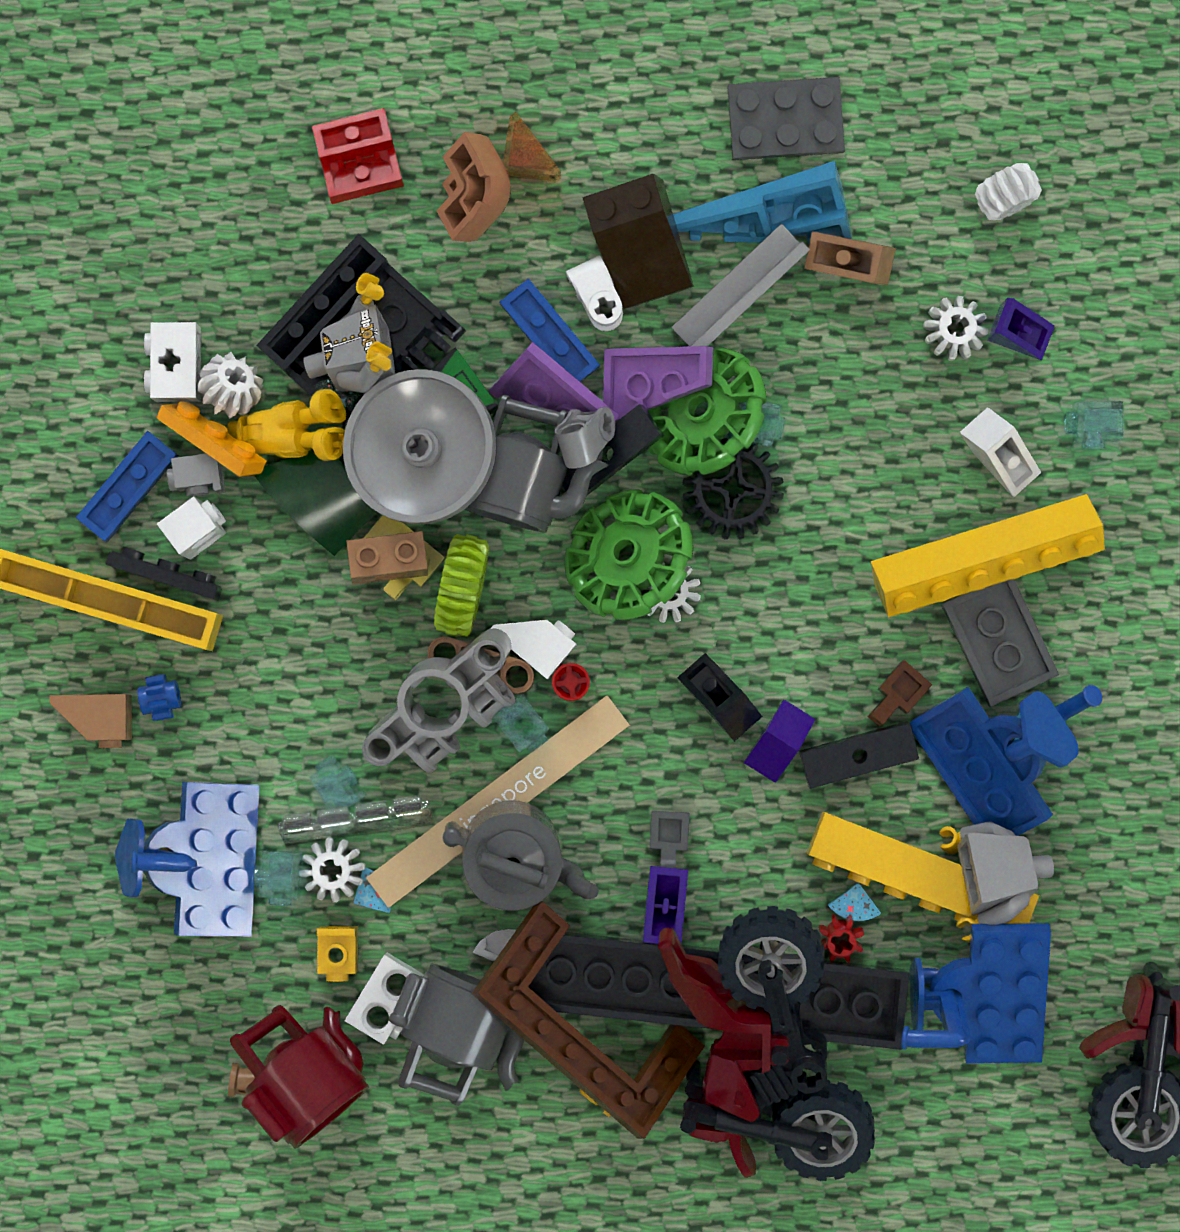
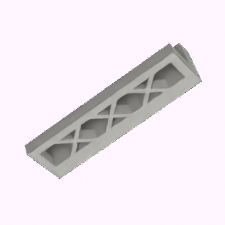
[671,224,810,347]

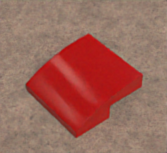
[312,108,404,204]

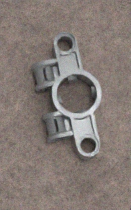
[362,628,515,773]

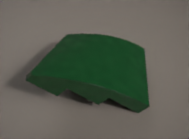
[254,449,377,556]

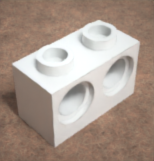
[157,496,226,560]
[345,952,424,1045]

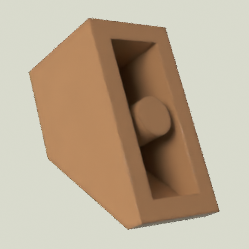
[804,231,896,285]
[49,694,132,748]

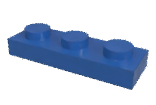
[499,278,600,383]
[76,431,179,542]

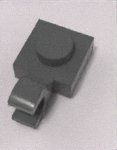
[650,811,690,868]

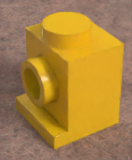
[317,926,358,982]

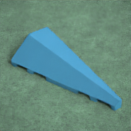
[673,161,852,245]

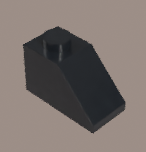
[677,653,763,742]

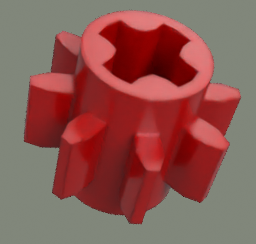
[819,914,864,963]

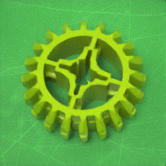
[434,534,490,636]

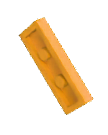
[156,401,267,477]

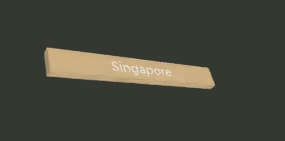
[366,696,630,908]

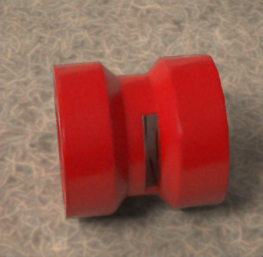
[552,663,590,701]

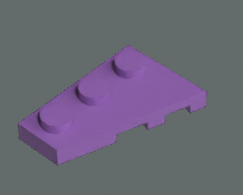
[488,342,619,421]
[603,346,713,423]

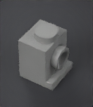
[167,454,226,497]

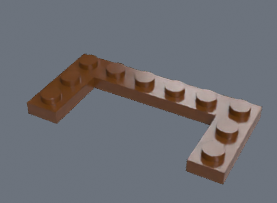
[472,901,705,1139]

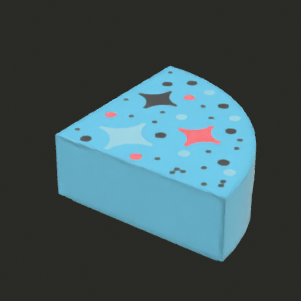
[353,867,391,913]
[828,882,881,921]

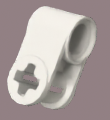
[566,255,623,331]

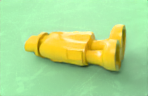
[227,389,346,461]

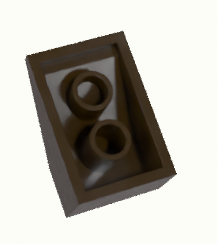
[582,174,694,310]

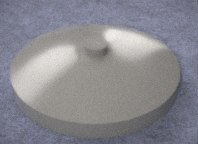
[343,369,496,525]

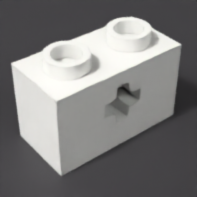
[144,322,201,402]

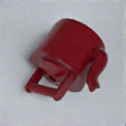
[230,1005,369,1149]

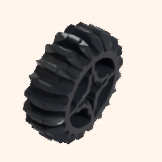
[682,438,784,540]

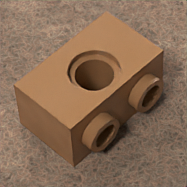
[346,531,428,585]

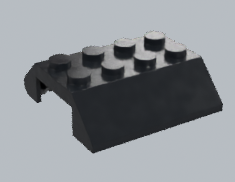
[256,233,466,428]

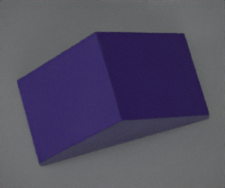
[987,298,1055,360]
[744,699,815,783]
[643,866,688,944]

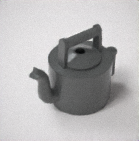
[464,394,609,533]
[443,800,599,911]
[389,963,524,1106]

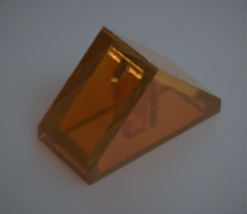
[503,112,561,183]

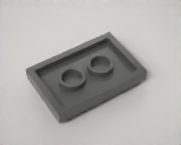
[727,77,845,160]
[941,579,1059,707]

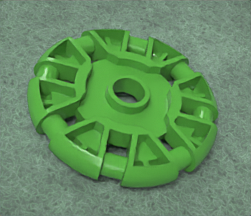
[648,347,767,476]
[565,489,693,620]

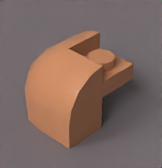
[437,132,511,242]

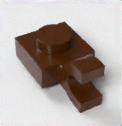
[867,660,932,727]

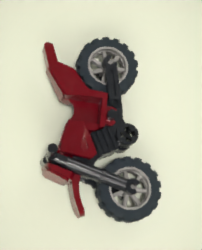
[658,906,875,1181]
[1079,962,1180,1168]

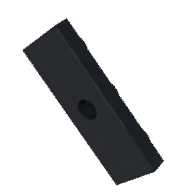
[562,404,664,495]
[106,547,222,601]
[799,721,919,789]

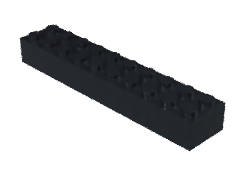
[528,932,909,1050]

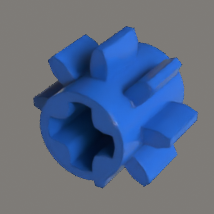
[137,674,181,721]

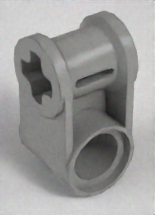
[554,407,615,469]

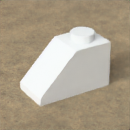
[960,407,1041,497]
[491,620,577,680]

